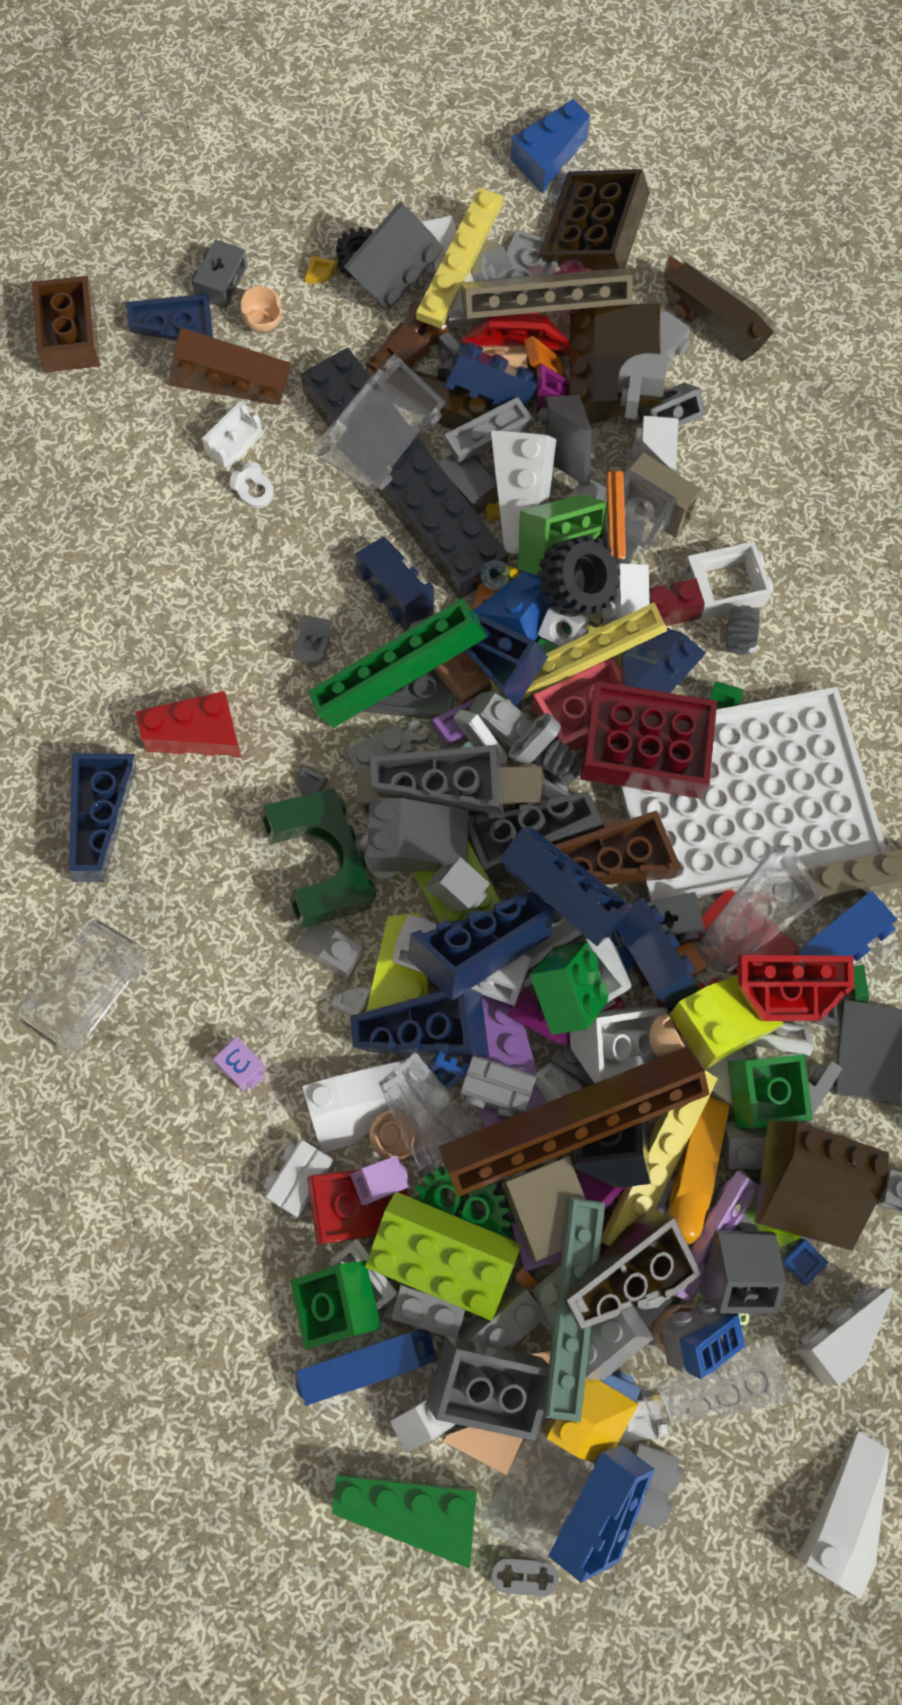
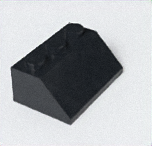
[575,1120,651,1188]

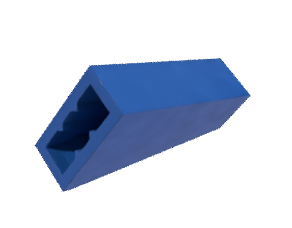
[296,1329,438,1406]

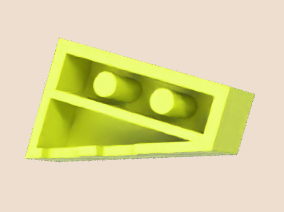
[366,913,429,1011]

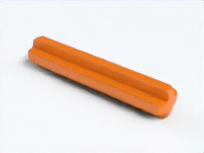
[606,471,626,560]

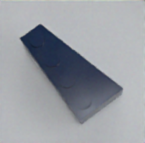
[69,753,137,882]
[499,826,632,946]
[409,891,554,1001]
[350,989,489,1057]

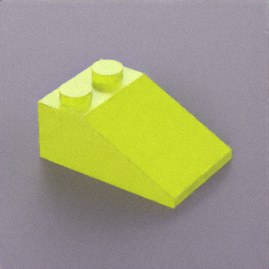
[669,975,784,1070]

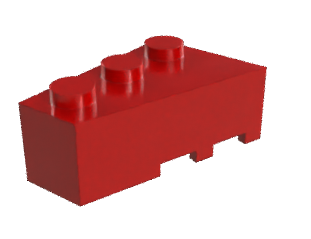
[136,691,242,758]

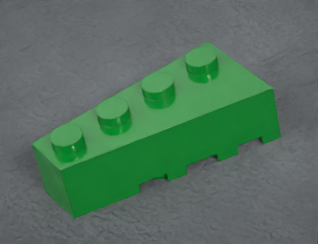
[332,1472,477,1569]

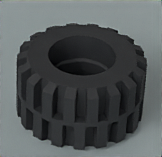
[537,535,621,617]

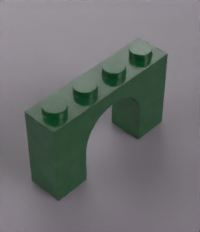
[261,788,376,929]

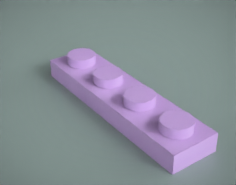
[676,1171,760,1303]

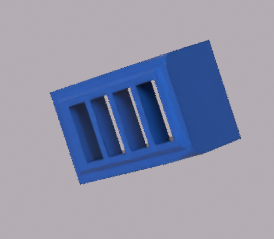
[679,1314,745,1379]

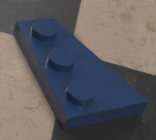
[126,294,214,340]

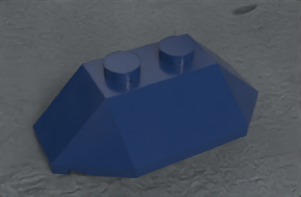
[621,628,706,693]

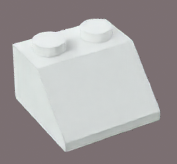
[631,416,678,472]

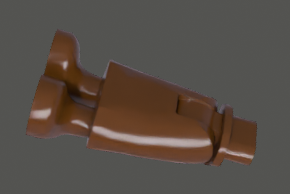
[365,301,450,385]

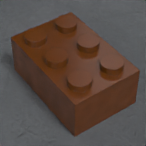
[32,276,101,373]

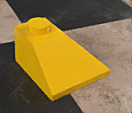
[544,1379,639,1463]

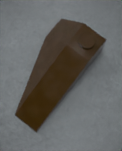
[667,262,776,362]
[378,366,494,430]
[563,1208,701,1329]

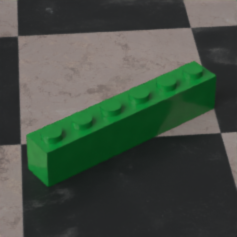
[308,598,487,728]

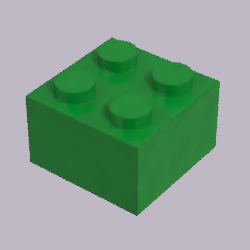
[530,941,608,1035]
[727,1054,813,1129]
[290,1260,381,1349]

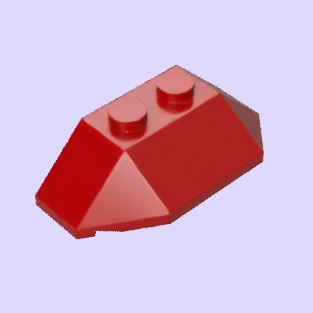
[461,312,571,357]
[738,955,854,1021]

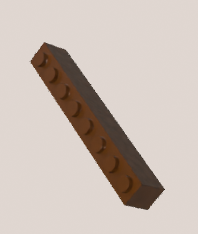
[438,1046,710,1197]

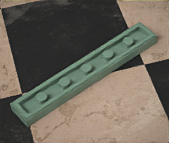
[543,1198,605,1422]

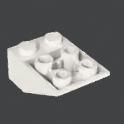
[796,1285,894,1386]

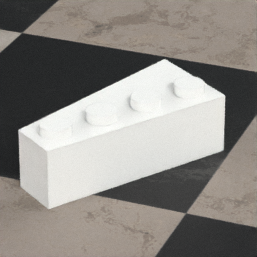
[491,430,556,554]

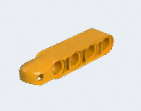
[667,1097,729,1245]

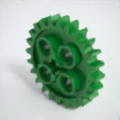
[412,1166,516,1239]

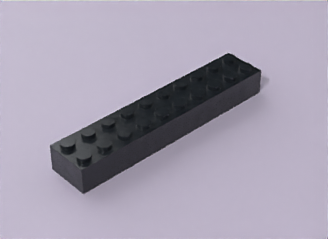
[301,347,508,599]

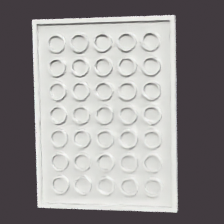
[619,687,887,902]

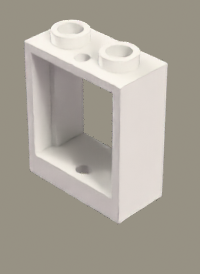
[683,541,773,620]

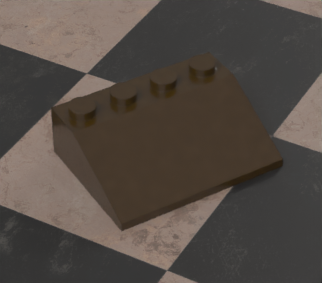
[539,169,650,272]
[569,304,661,425]
[755,1121,889,1250]

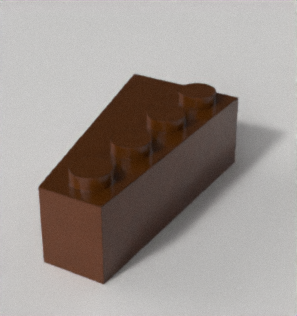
[168,327,291,405]
[555,810,681,885]

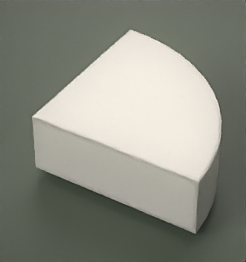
[330,987,371,1016]

